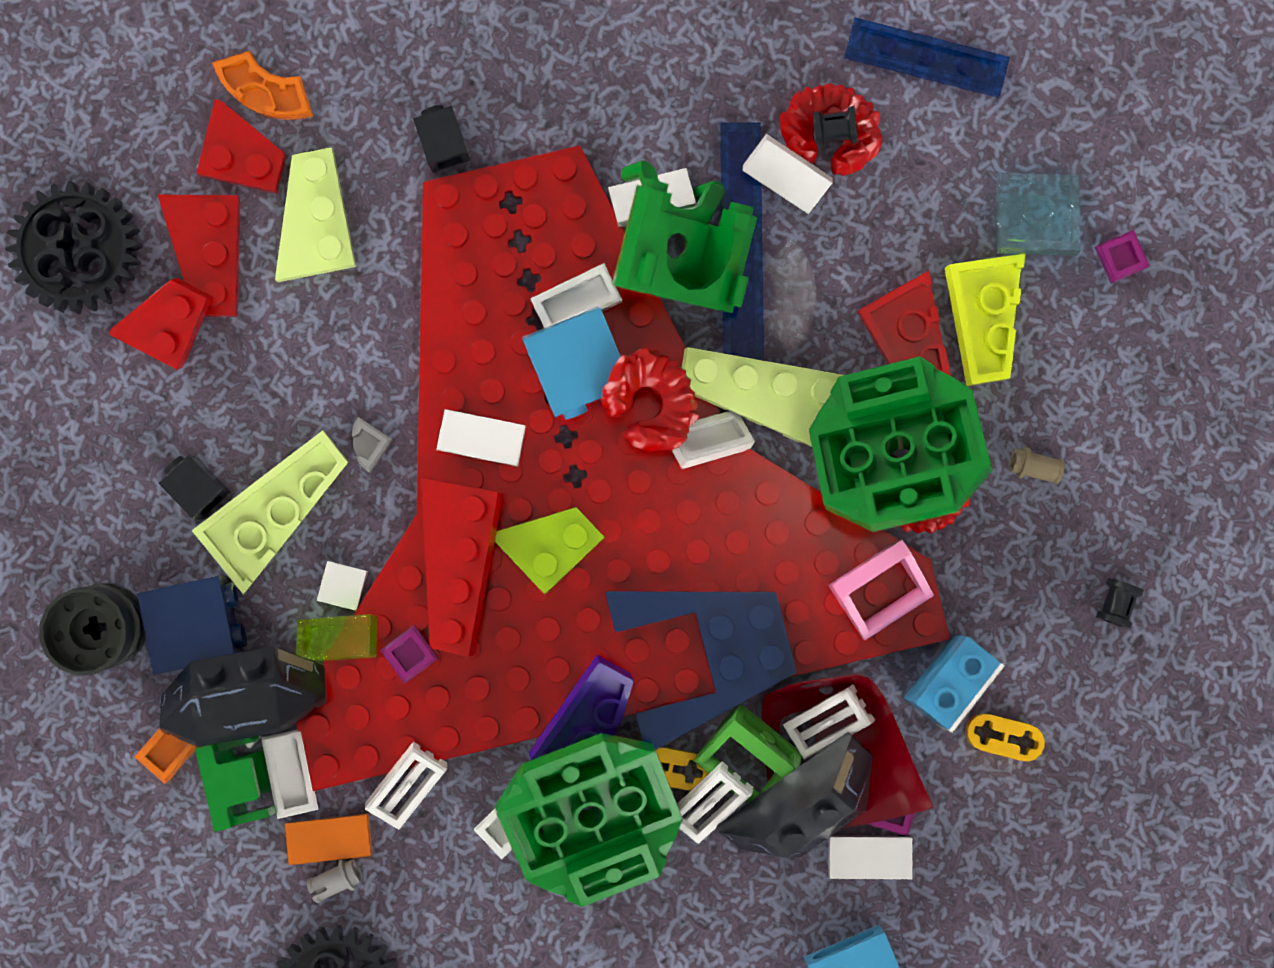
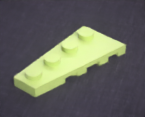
[682,347,844,447]
[192,430,349,594]

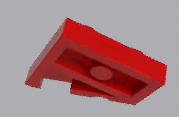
[196,99,286,194]
[109,278,213,370]

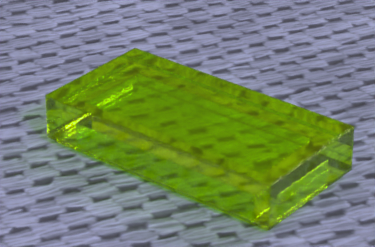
[296,614,377,662]

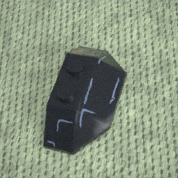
[159,646,327,747]
[716,731,873,858]

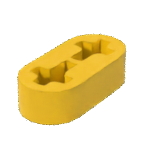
[965,713,1045,761]
[656,746,709,791]

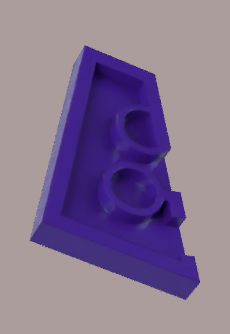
[529,655,634,760]

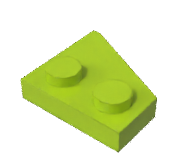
[495,508,605,594]

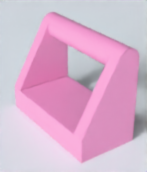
[828,540,934,641]

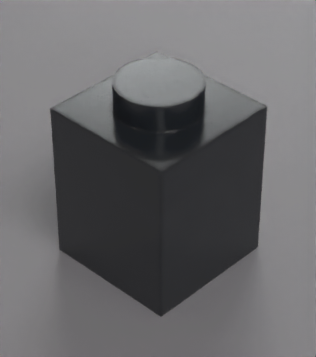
[413,105,471,173]
[158,455,230,520]

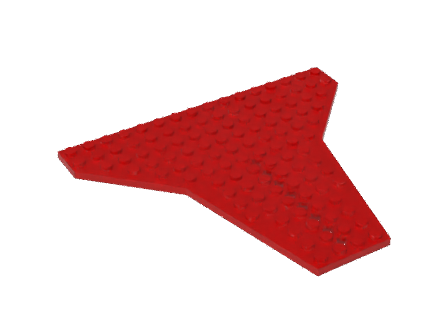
[296,145,950,791]

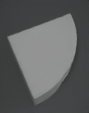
[352,417,393,473]

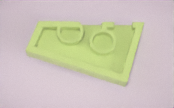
[275,147,356,282]

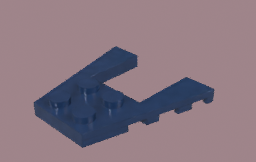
[605,591,797,750]

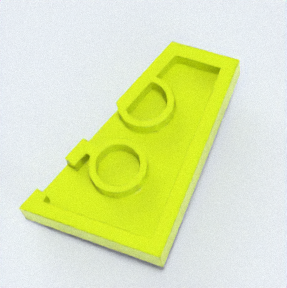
[944,253,1026,386]

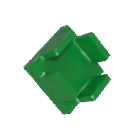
[195,736,276,832]

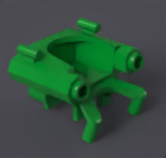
[612,160,757,313]

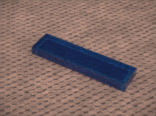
[844,17,1010,98]

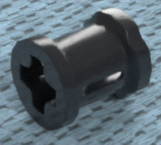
[813,106,858,148]
[1095,578,1144,629]

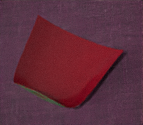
[762,674,934,828]

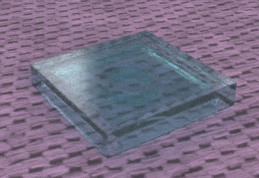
[996,172,1081,256]

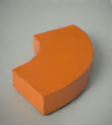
[212,51,314,120]

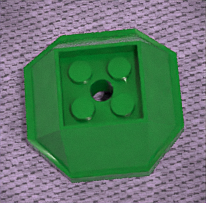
[809,356,992,532]
[495,733,683,907]

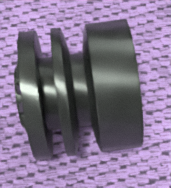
[39,583,146,675]

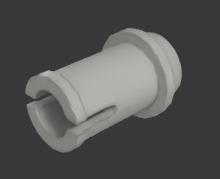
[306,859,363,903]

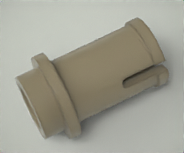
[1009,446,1065,485]

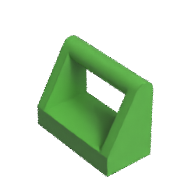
[694,704,802,804]

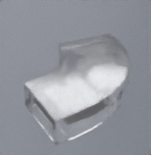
[763,239,816,354]

